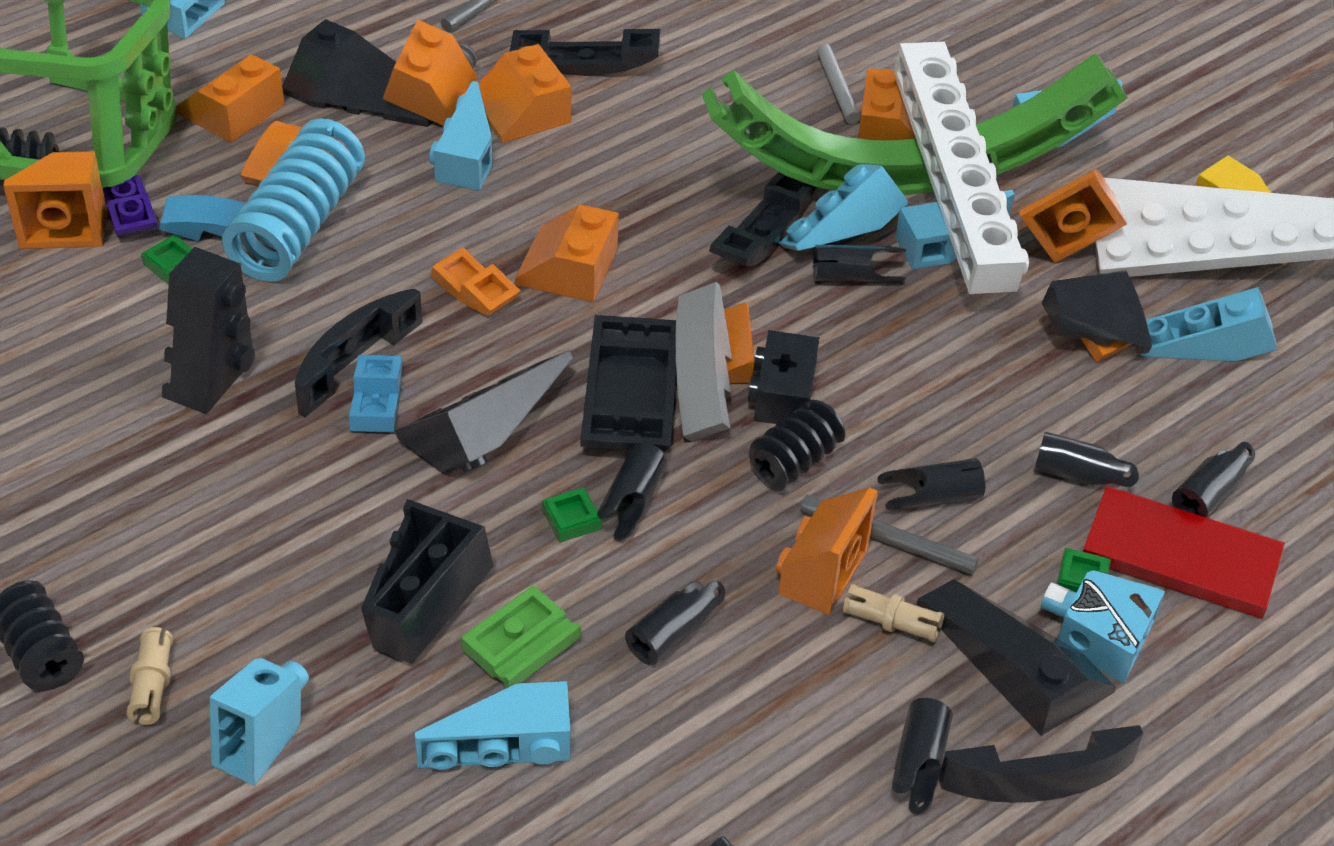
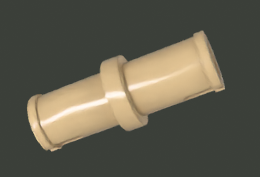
[843,584,944,642]
[126,627,173,725]

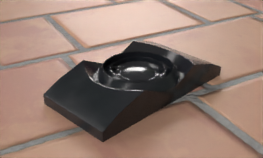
[580,315,676,453]

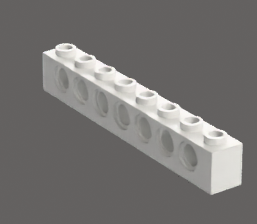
[894,42,1029,294]

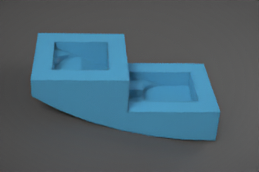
[159,195,246,243]
[349,355,402,432]

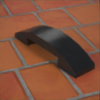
[510,29,661,76]
[709,172,816,266]
[295,289,422,418]
[938,725,1143,803]

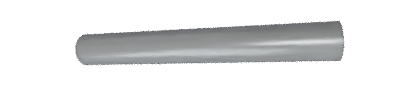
[817,44,860,124]

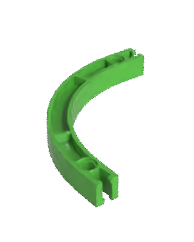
[702,53,1128,195]

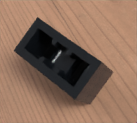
[748,330,820,424]

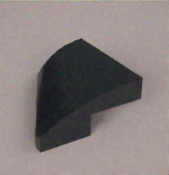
[1042,270,1152,354]

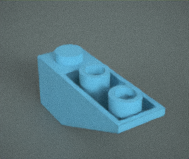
[429,81,492,191]
[779,164,909,251]
[895,190,1015,270]
[1141,287,1278,361]
[415,681,570,770]

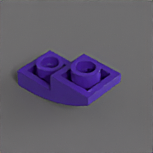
[102,175,158,236]

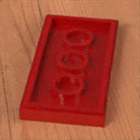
[1083,486,1285,619]

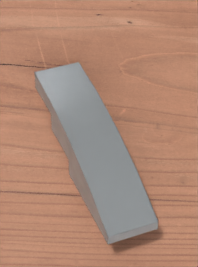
[676,282,733,442]

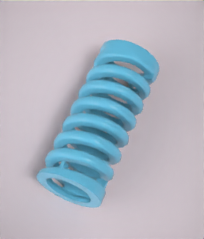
[222,118,365,282]

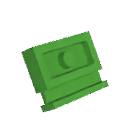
[461,585,581,689]

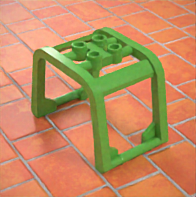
[0,0,177,188]

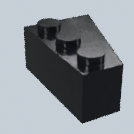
[162,247,255,414]
[361,499,494,664]

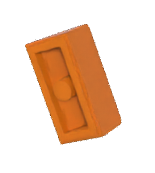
[724,303,754,383]

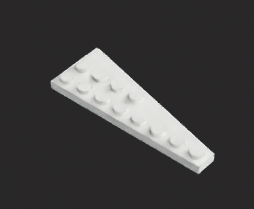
[1094,178,1334,277]

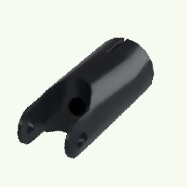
[812,245,906,283]
[1034,432,1139,487]
[1172,442,1255,517]
[597,443,667,541]
[877,458,986,511]
[625,581,725,665]
[892,698,953,815]

